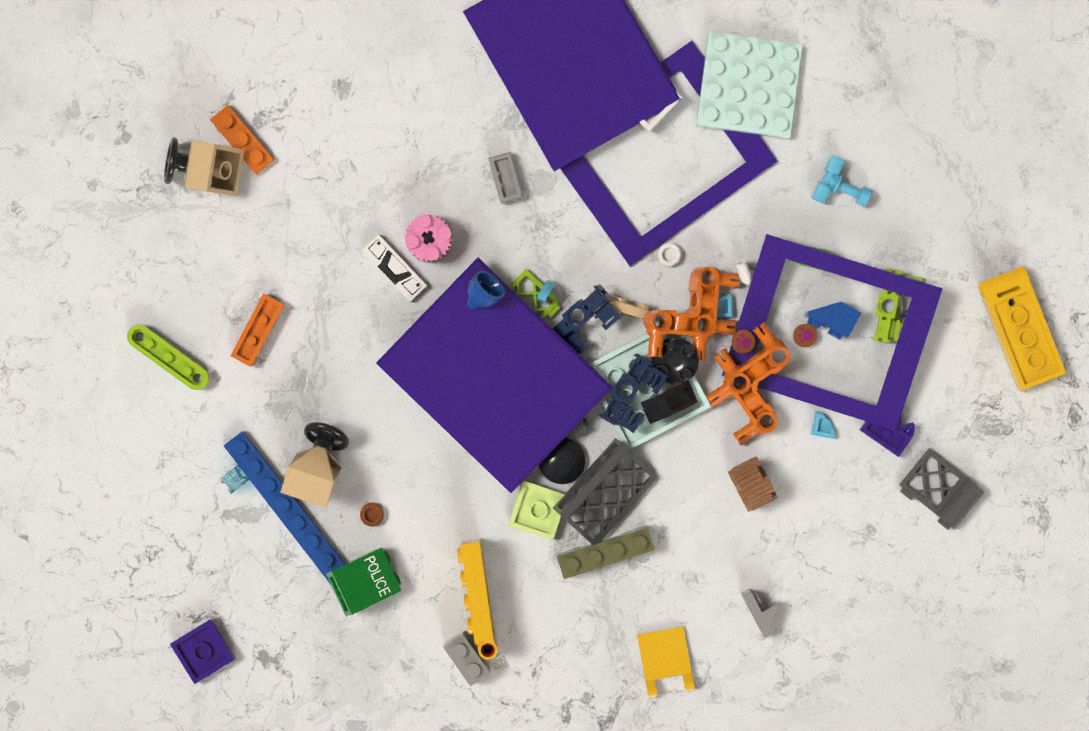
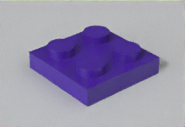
[170,618,236,684]

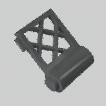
[899,448,984,530]

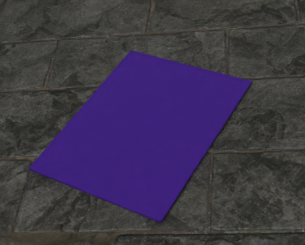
[463,0,682,172]
[376,257,613,493]

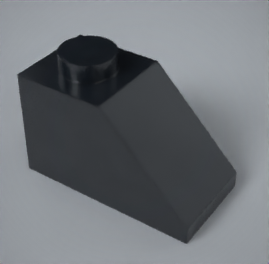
[640,381,698,424]

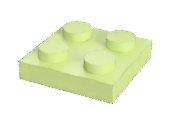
[508,480,565,540]

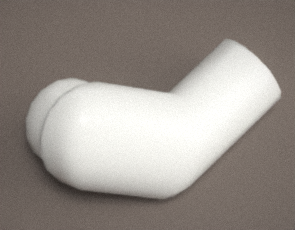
[735,259,754,285]

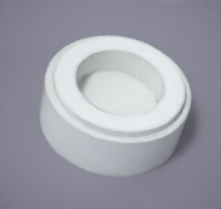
[657,243,681,267]

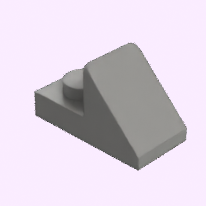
[740,589,779,637]

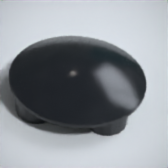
[652,337,699,384]
[539,437,585,484]

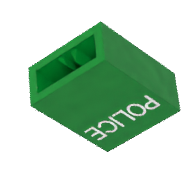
[326,548,402,616]

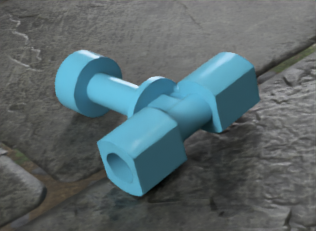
[811,155,873,207]

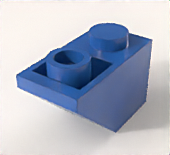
[804,302,861,340]

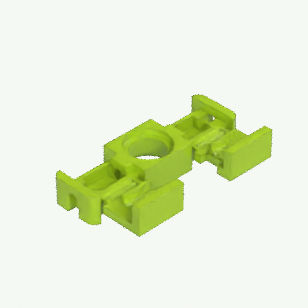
[871,268,927,344]

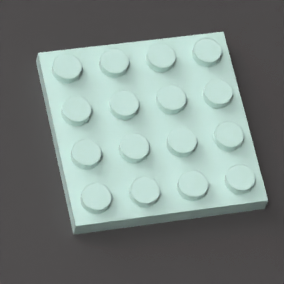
[696,31,802,139]
[590,334,711,449]

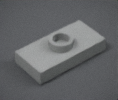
[488,152,523,204]

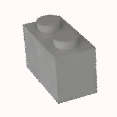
[443,631,490,687]

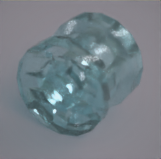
[219,465,249,494]

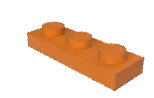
[210,105,274,175]
[230,293,285,367]

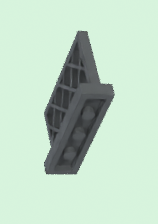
[553,438,658,544]

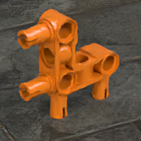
[643,267,740,361]
[706,322,790,446]

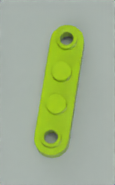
[127,325,210,390]

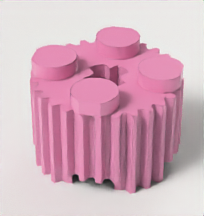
[405,214,453,262]

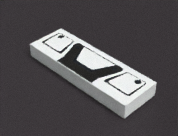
[361,234,427,302]

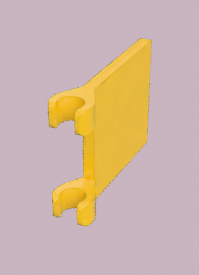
[637,626,695,698]

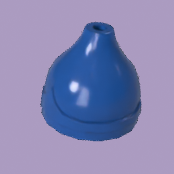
[467,271,505,309]

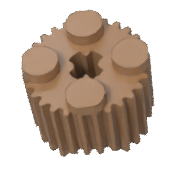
[728,456,778,512]

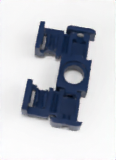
[552,284,624,355]
[599,354,668,433]

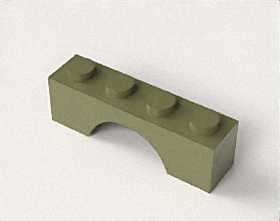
[556,526,654,579]

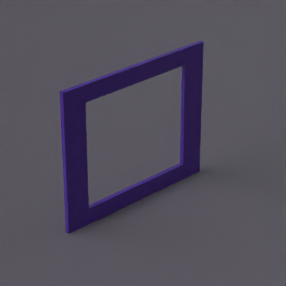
[560,41,777,266]
[721,234,943,431]

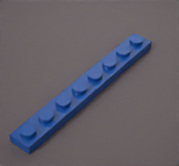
[224,431,346,585]

